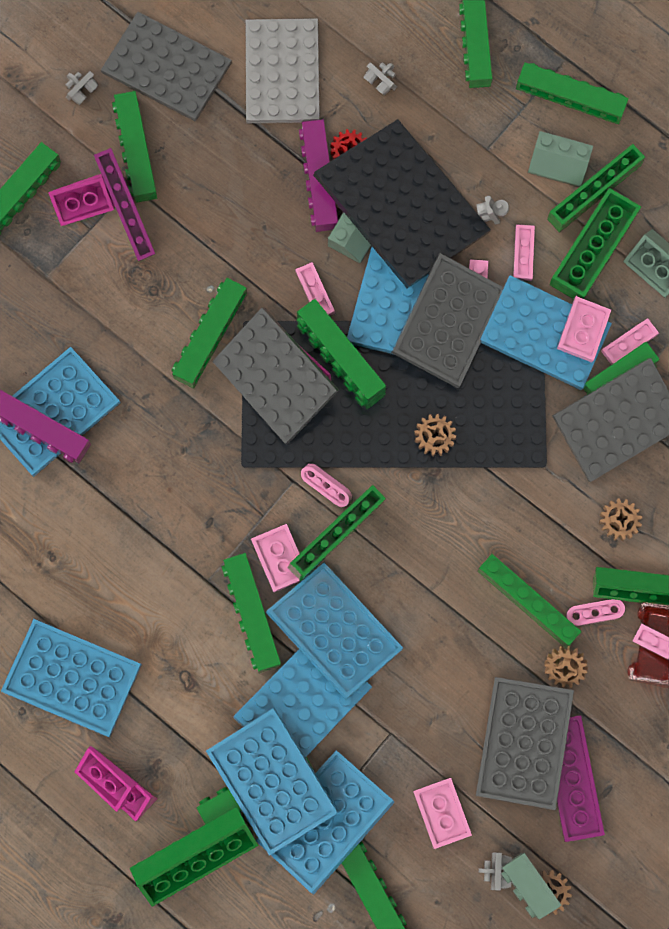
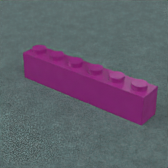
[299,119,338,232]
[94,148,155,261]
[0,390,91,463]

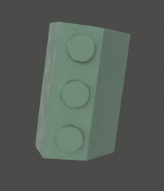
[528,131,593,187]
[328,213,371,263]
[623,229,669,298]
[501,853,562,919]

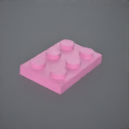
[557,296,611,362]
[251,524,308,593]
[413,778,472,849]

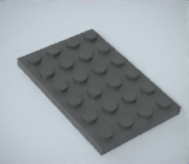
[101,12,232,122]
[391,253,504,388]
[212,308,339,444]
[552,358,669,482]
[476,677,574,810]

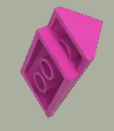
[48,167,127,226]
[74,746,157,822]

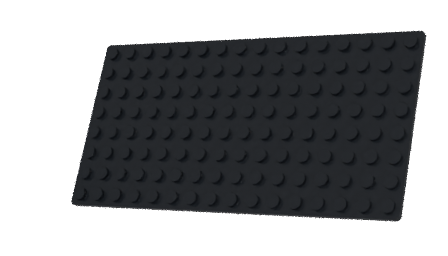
[241,321,547,468]

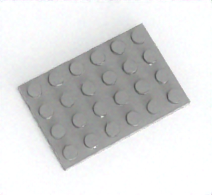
[246,19,319,123]

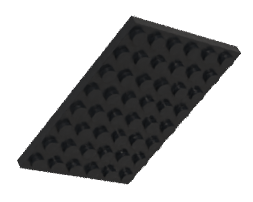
[313,119,491,289]

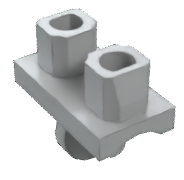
[364,62,397,95]
[65,71,98,105]
[476,196,509,224]
[479,853,512,890]

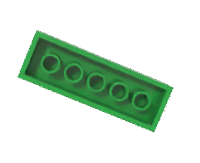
[549,188,641,300]
[296,299,386,409]
[129,807,259,907]

